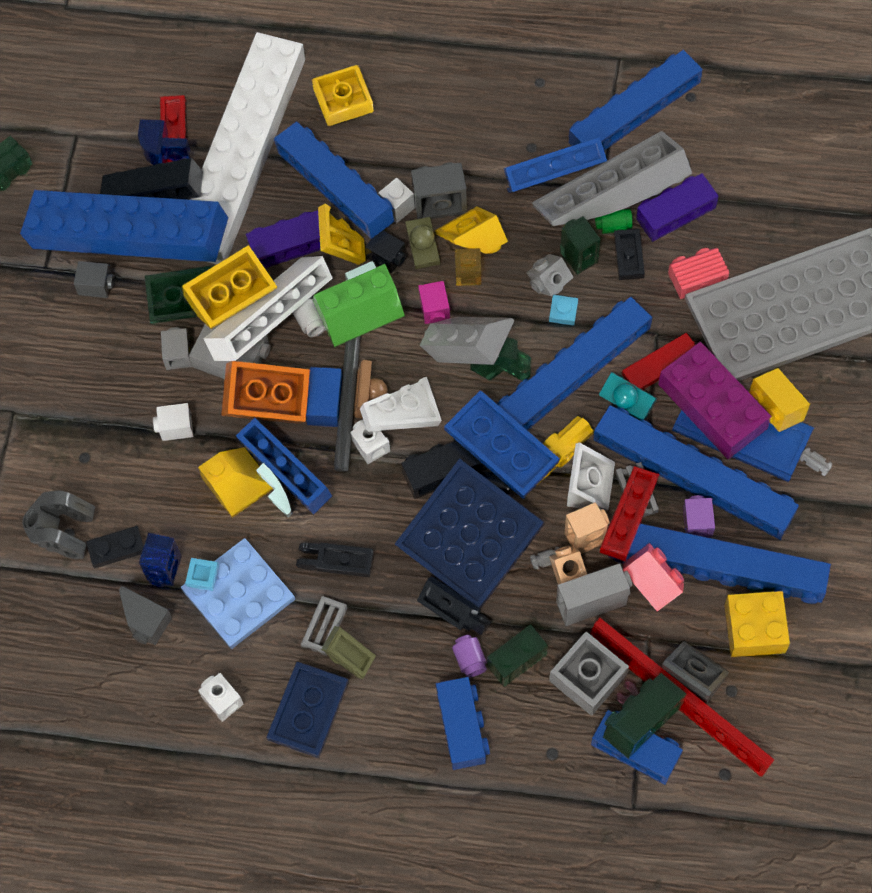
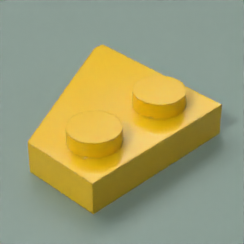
[318,204,366,265]

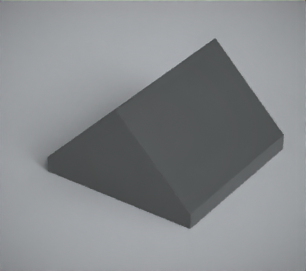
[662,641,729,704]

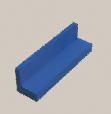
[504,137,607,193]

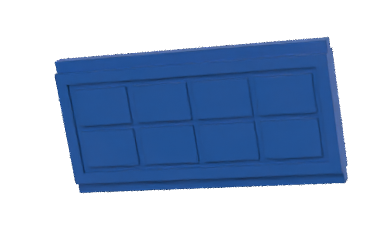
[672,410,814,482]

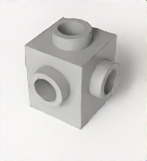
[527,254,574,296]

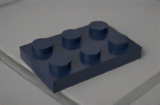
[266,662,349,758]

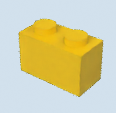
[749,368,810,432]

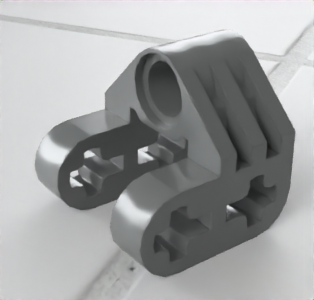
[22,491,95,559]

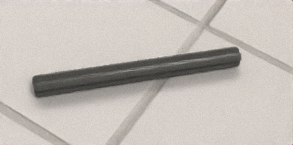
[334,336,361,472]

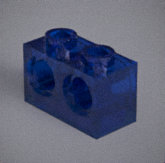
[139,533,182,587]

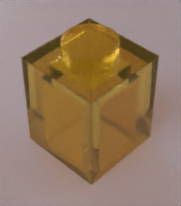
[455,248,481,286]

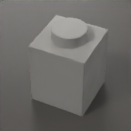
[161,327,192,370]

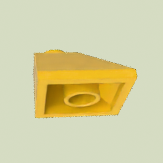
[435,206,508,254]
[198,447,273,518]

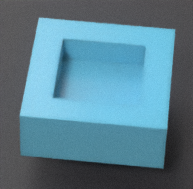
[549,295,578,325]
[185,558,219,591]

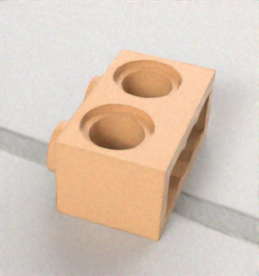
[564,502,610,554]

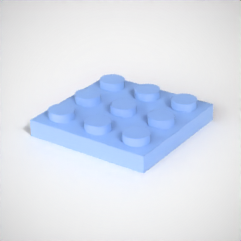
[181,538,295,650]

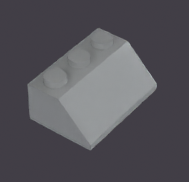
[420,317,514,365]

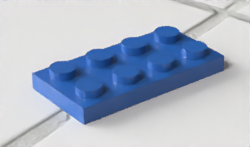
[444,390,560,499]

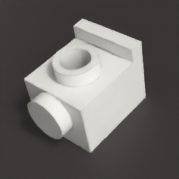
[350,420,390,464]

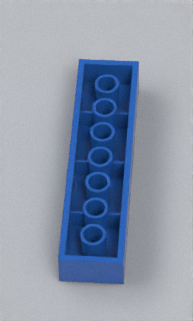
[20,190,229,262]

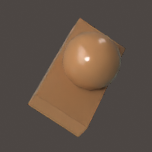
[353,360,388,419]

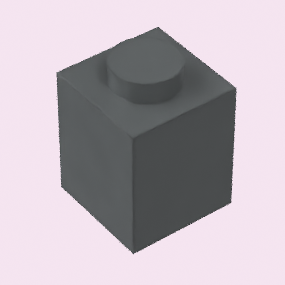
[74,261,115,298]

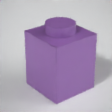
[683,495,715,538]

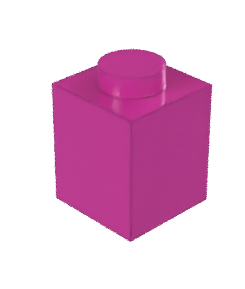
[418,281,450,324]

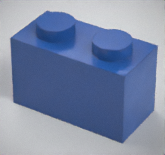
[306,367,342,427]

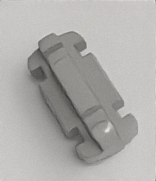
[800,448,833,476]
[530,547,559,569]

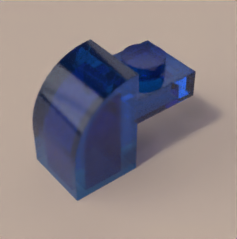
[138,119,191,165]

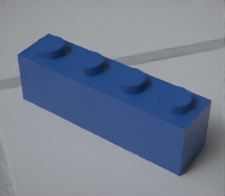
[236,418,332,515]

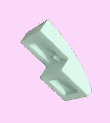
[256,463,292,518]

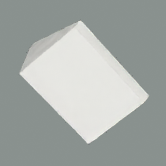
[567,443,615,512]

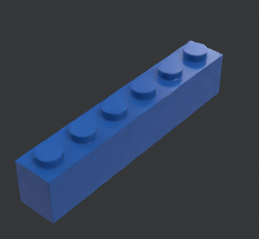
[569,50,703,151]
[274,121,394,239]

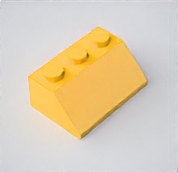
[182,245,277,329]

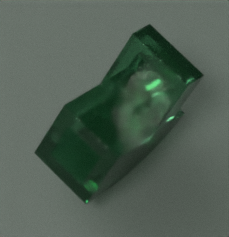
[470,337,531,381]

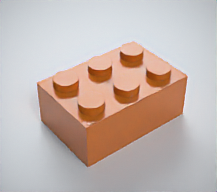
[221,361,310,424]

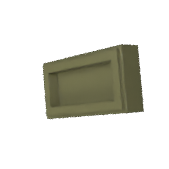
[405,217,440,269]
[321,626,376,679]

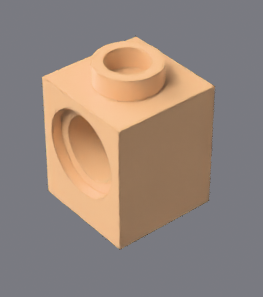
[549,546,587,585]

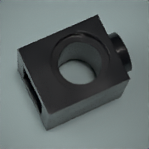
[365,230,407,273]

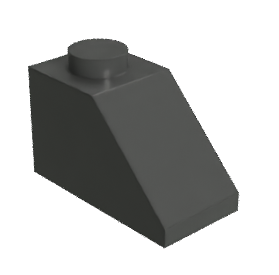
[119,586,172,646]

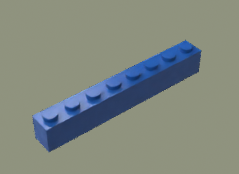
[497,297,652,430]
[593,405,799,540]
[608,524,831,604]

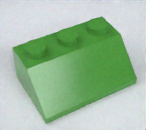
[313,264,405,347]

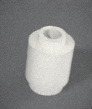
[292,299,326,337]

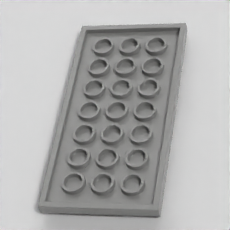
[685,228,872,381]

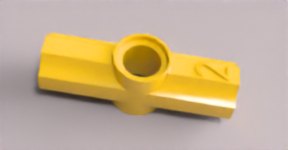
[537,416,594,485]

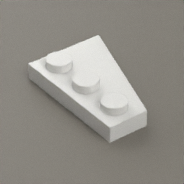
[360,377,442,431]

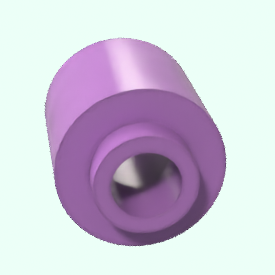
[452,635,487,678]

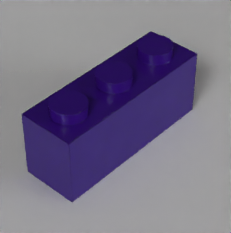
[636,173,719,242]
[246,210,320,268]

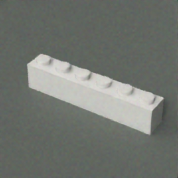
[203,256,332,361]

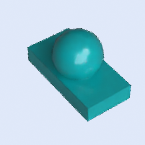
[599,372,658,420]

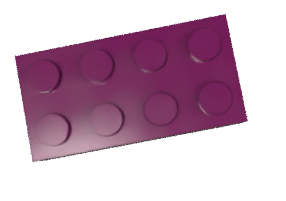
[658,342,772,459]

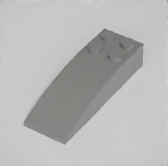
[532,131,692,226]

